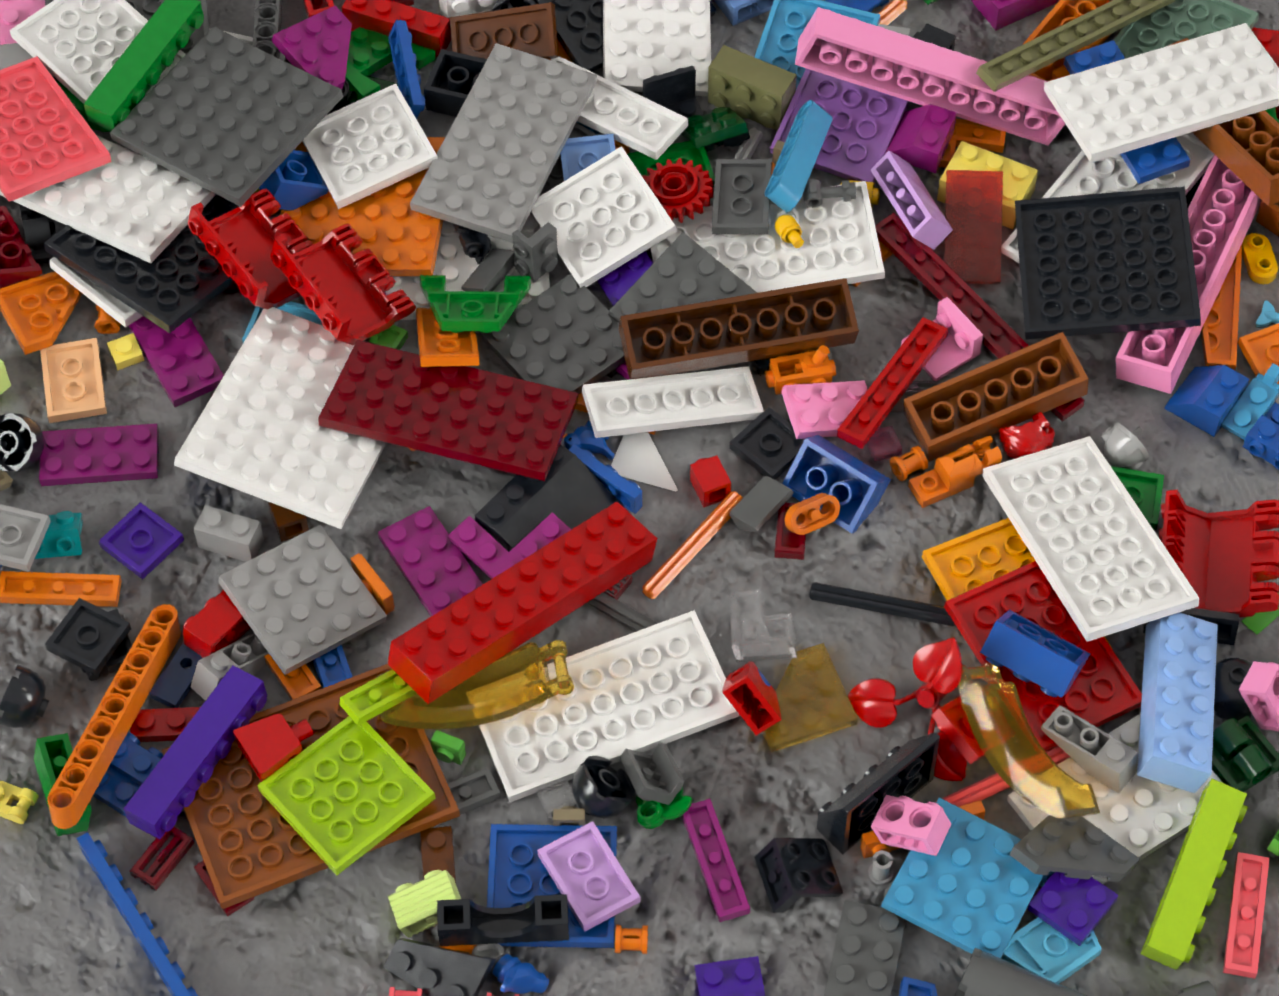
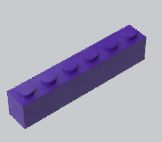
[123,665,268,840]

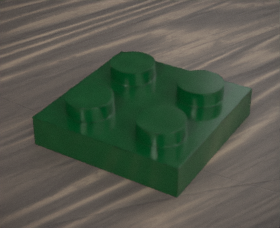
[681,107,748,148]

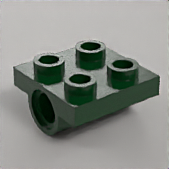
[1212,715,1279,792]

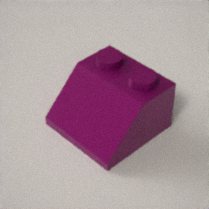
[885,104,957,173]

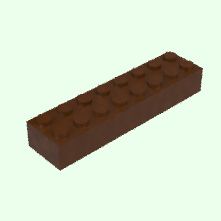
[619,278,859,379]

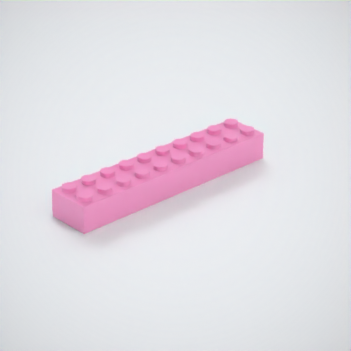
[795,7,1065,146]
[1116,154,1261,394]

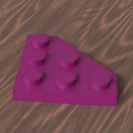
[272,6,352,89]

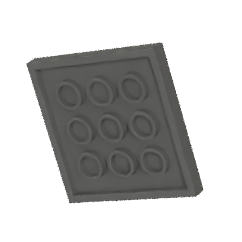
[608,232,757,374]
[482,274,626,394]

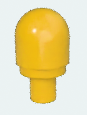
[775,215,804,248]

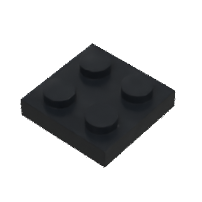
[729,407,805,480]
[45,598,131,676]

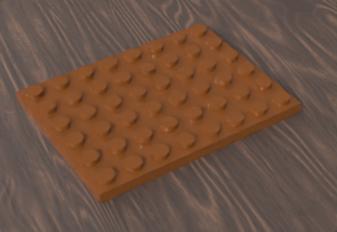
[162,664,460,909]

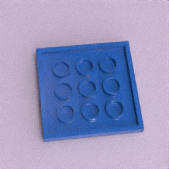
[487,824,617,948]

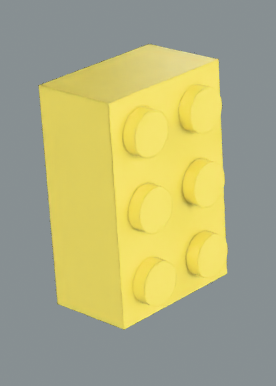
[937,141,1038,229]

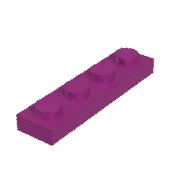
[681,798,750,922]

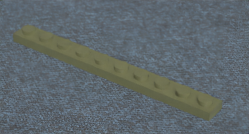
[976,0,1176,92]

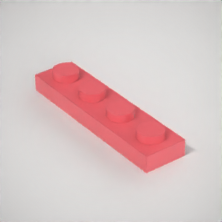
[1223,852,1270,979]

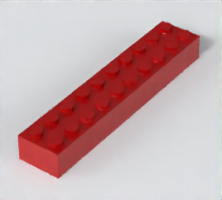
[388,502,658,704]

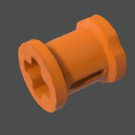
[94,305,121,334]
[889,446,928,481]
[615,925,648,954]

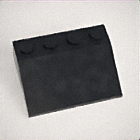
[475,444,621,552]
[817,732,940,855]

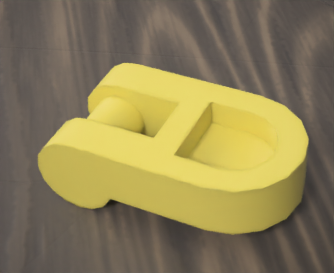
[0,781,39,824]

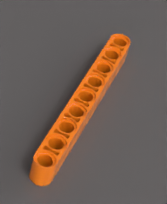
[47,604,181,829]

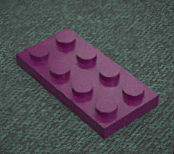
[128,316,224,408]
[39,423,159,486]
[378,506,483,616]

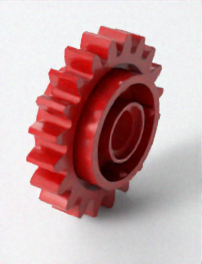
[641,158,714,223]

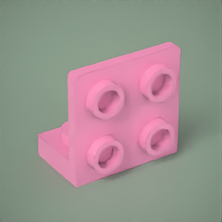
[901,297,983,381]

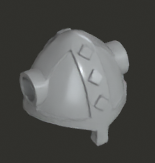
[1101,423,1149,470]

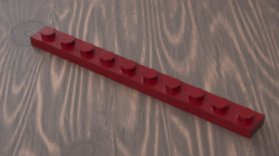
[875,212,1085,422]

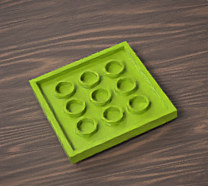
[257,716,436,875]

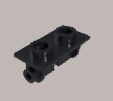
[452,223,492,265]

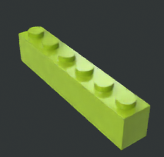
[1140,778,1248,970]

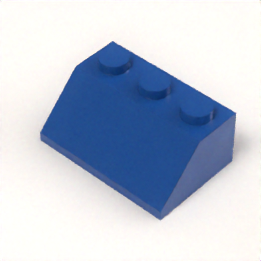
[782,435,891,533]
[980,609,1090,698]

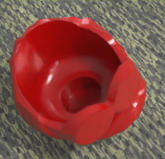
[999,411,1055,459]

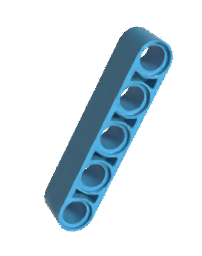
[764,100,833,213]

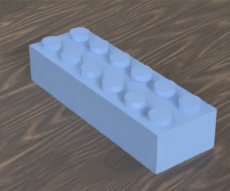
[1137,612,1218,793]

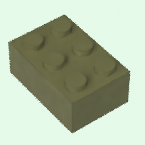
[708,45,797,131]

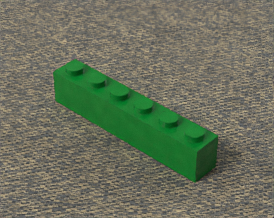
[84,0,204,131]

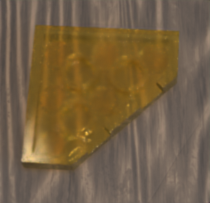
[763,643,858,753]

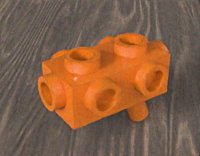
[765,345,836,395]

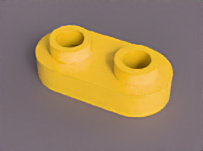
[1242,233,1278,285]

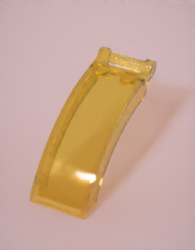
[376,640,574,729]
[958,663,1100,819]

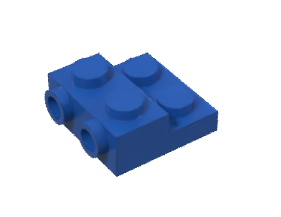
[1243,402,1279,470]
[93,732,164,817]

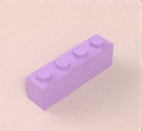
[871,151,953,249]

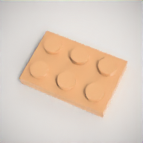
[40,338,107,423]

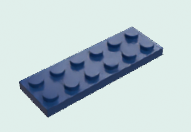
[1064,40,1190,184]

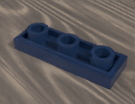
[149,642,203,708]

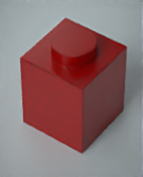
[690,455,731,508]

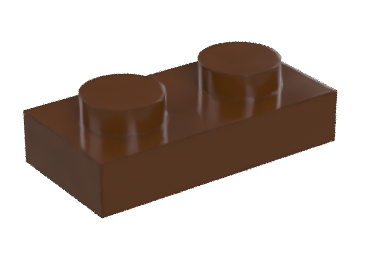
[420,826,456,883]

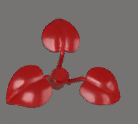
[847,637,968,781]

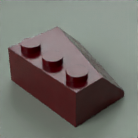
[0,206,42,289]

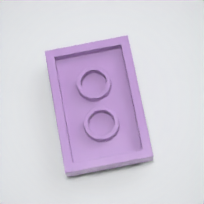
[537,821,640,932]

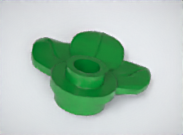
[636,786,693,829]

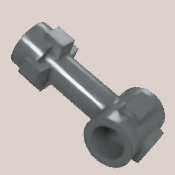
[803,179,856,208]

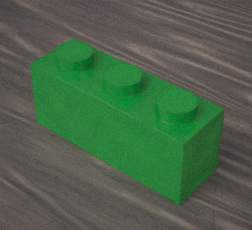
[34,733,92,836]

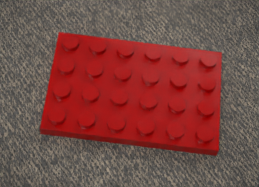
[944,561,1142,754]

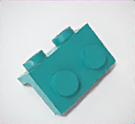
[35,511,83,559]

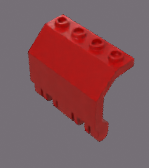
[188,188,313,309]
[270,223,416,345]
[1159,489,1279,618]

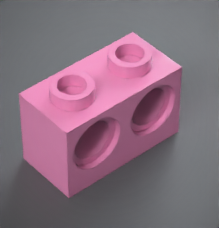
[1238,661,1279,731]
[871,795,951,856]

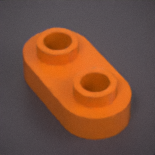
[785,493,840,535]

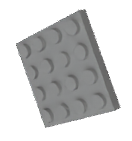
[218,525,387,675]

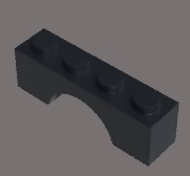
[437,894,569,946]

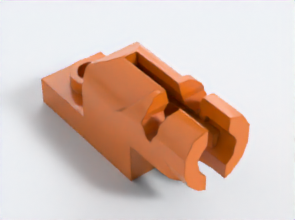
[908,435,1002,508]

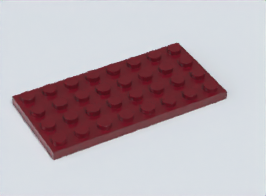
[318,340,578,481]

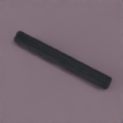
[809,582,955,626]

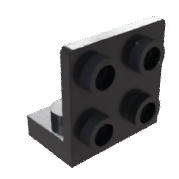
[643,66,704,118]
[754,838,843,913]

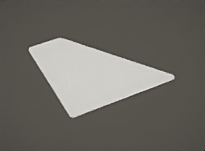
[611,432,678,492]

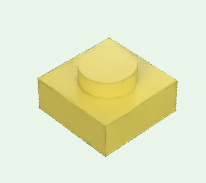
[107,333,144,370]

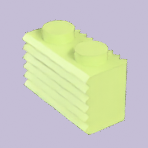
[388,870,461,937]

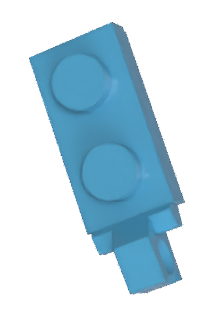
[1222,363,1279,440]

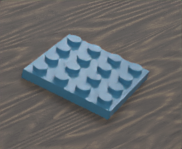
[754,0,880,89]
[881,797,1044,958]

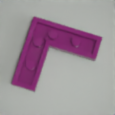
[448,512,571,579]

